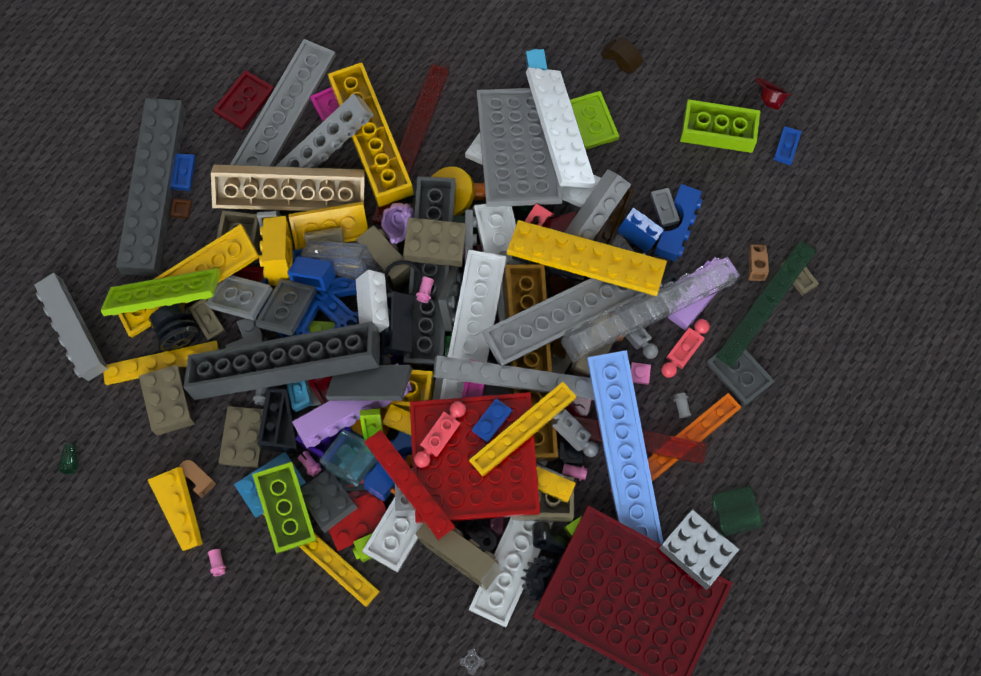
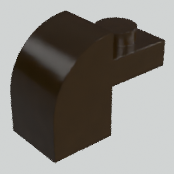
[600,37,644,73]

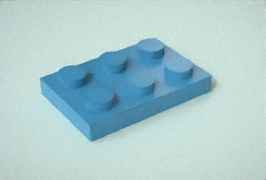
[234,452,306,518]

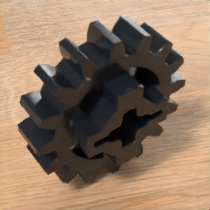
[521,556,558,601]

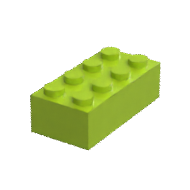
[680,99,760,153]
[252,462,316,554]

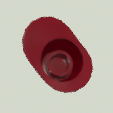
[755,78,792,110]

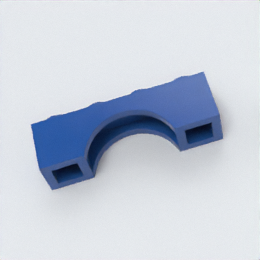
[654,184,703,262]
[363,431,412,502]

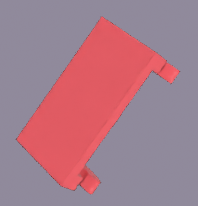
[525,203,556,226]

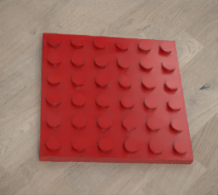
[410,392,540,524]

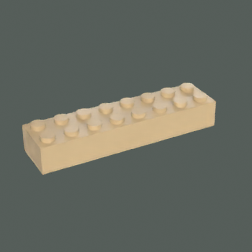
[211,165,365,211]

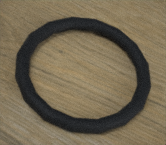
[384,260,422,296]

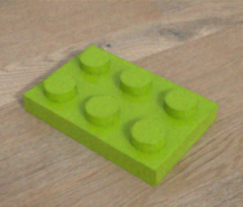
[570,91,619,150]

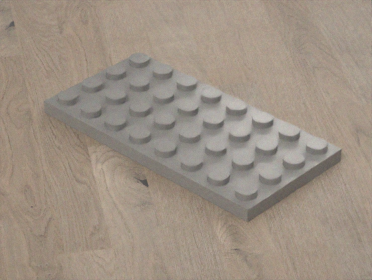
[477,88,562,207]

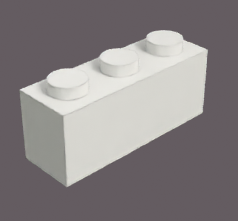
[356,270,389,333]

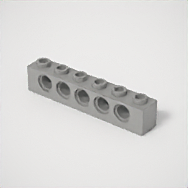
[275,94,374,168]

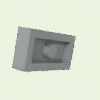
[650,188,680,227]

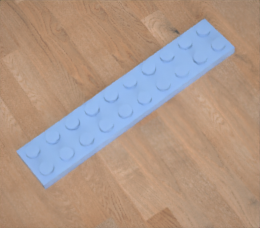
[587,350,663,545]

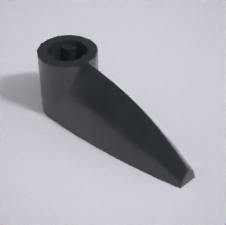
[532,521,569,555]

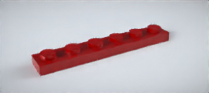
[364,430,455,541]

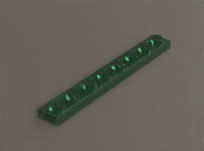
[716,241,816,368]

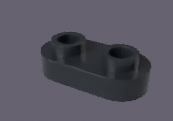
[464,519,497,552]

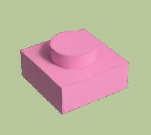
[631,362,651,385]

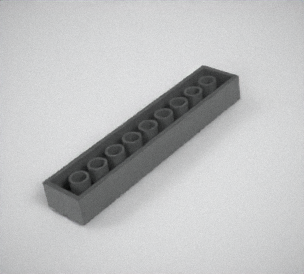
[116,98,186,277]
[404,176,456,368]
[184,322,380,400]

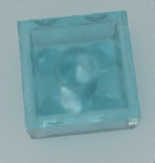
[319,429,377,487]

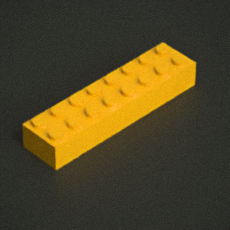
[328,62,414,207]

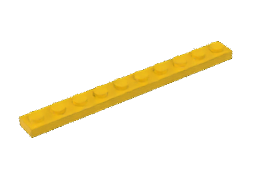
[383,405,576,503]

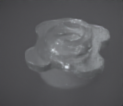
[460,649,485,675]

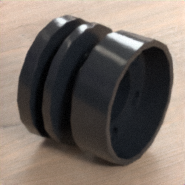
[149,303,200,351]

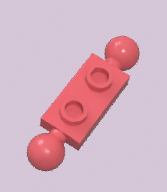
[661,319,710,378]
[414,401,466,468]

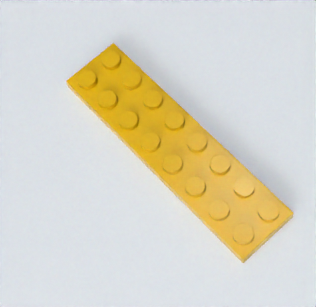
[507,220,667,296]
[118,224,259,338]

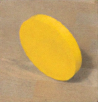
[431,167,475,216]

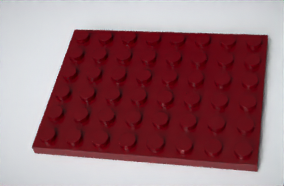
[532,506,733,676]

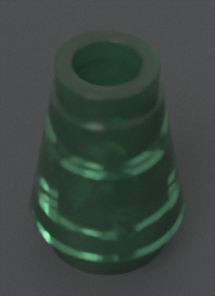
[58,443,79,474]

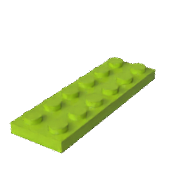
[101,268,221,316]

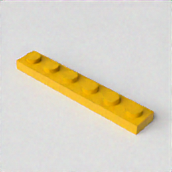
[103,341,219,385]
[469,382,576,477]

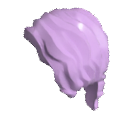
[381,203,414,244]

